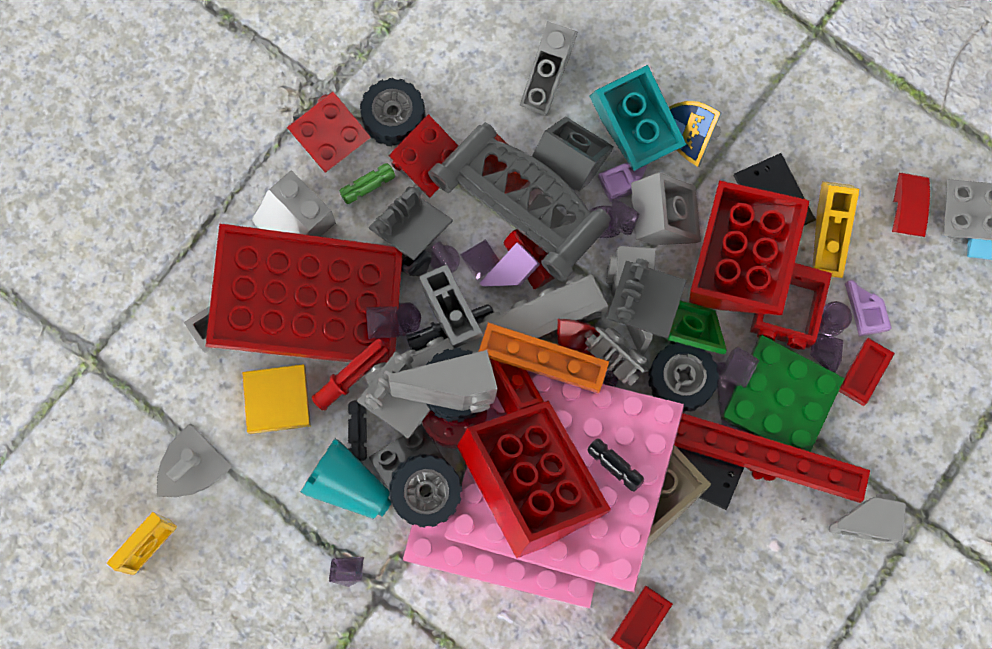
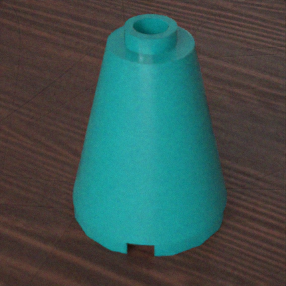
[300,438,392,519]

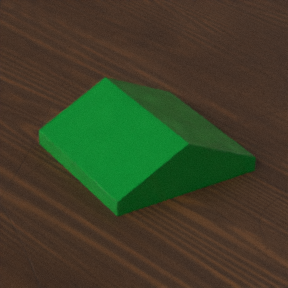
[666,300,727,355]

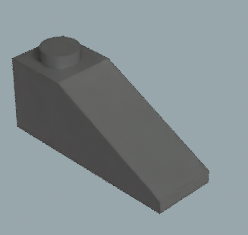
[419,264,483,349]

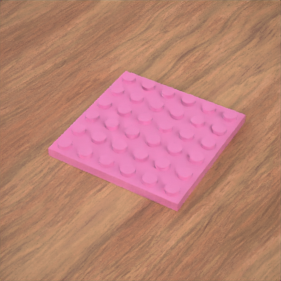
[445,370,684,593]

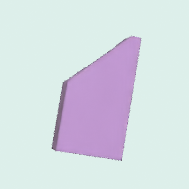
[598,162,648,202]
[480,242,540,287]
[845,280,892,336]

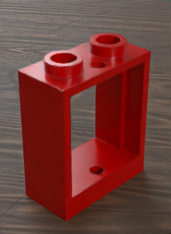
[750,263,832,350]

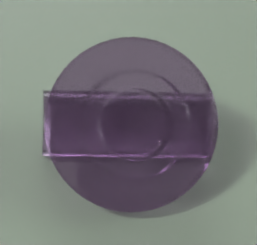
[430,241,460,273]
[397,302,421,336]

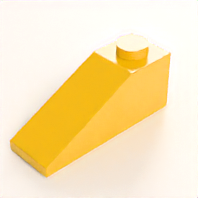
[812,181,860,278]

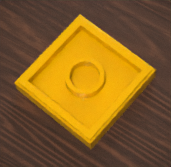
[242,364,311,434]
[106,512,177,575]

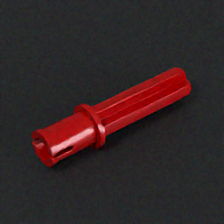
[311,339,389,411]

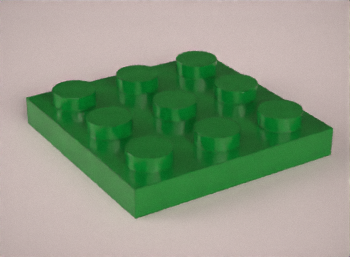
[720,335,844,452]

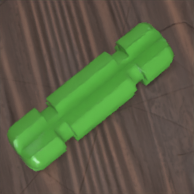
[339,163,395,204]

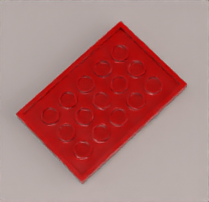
[205,223,402,365]

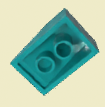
[589,65,687,171]

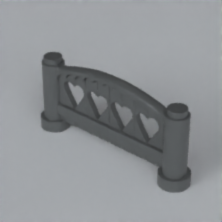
[428,122,611,282]

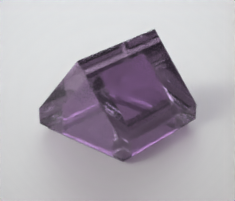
[719,347,759,388]

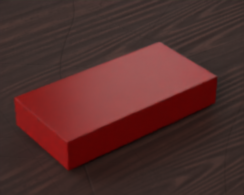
[838,338,895,406]
[610,586,673,649]

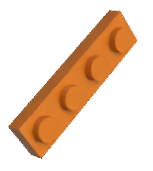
[478,322,609,394]

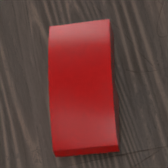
[892,173,930,237]

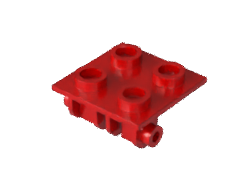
[287,91,371,173]
[388,114,458,198]

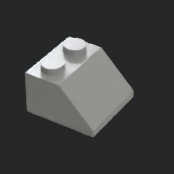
[252,170,336,237]
[631,172,701,245]

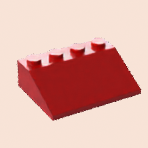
[689,180,810,315]
[457,400,611,559]

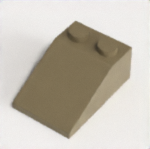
[647,445,711,546]

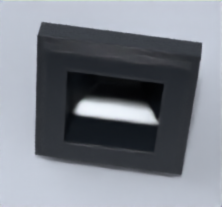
[401,250,432,276]

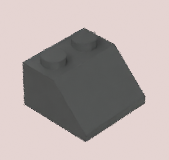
[532,117,614,192]

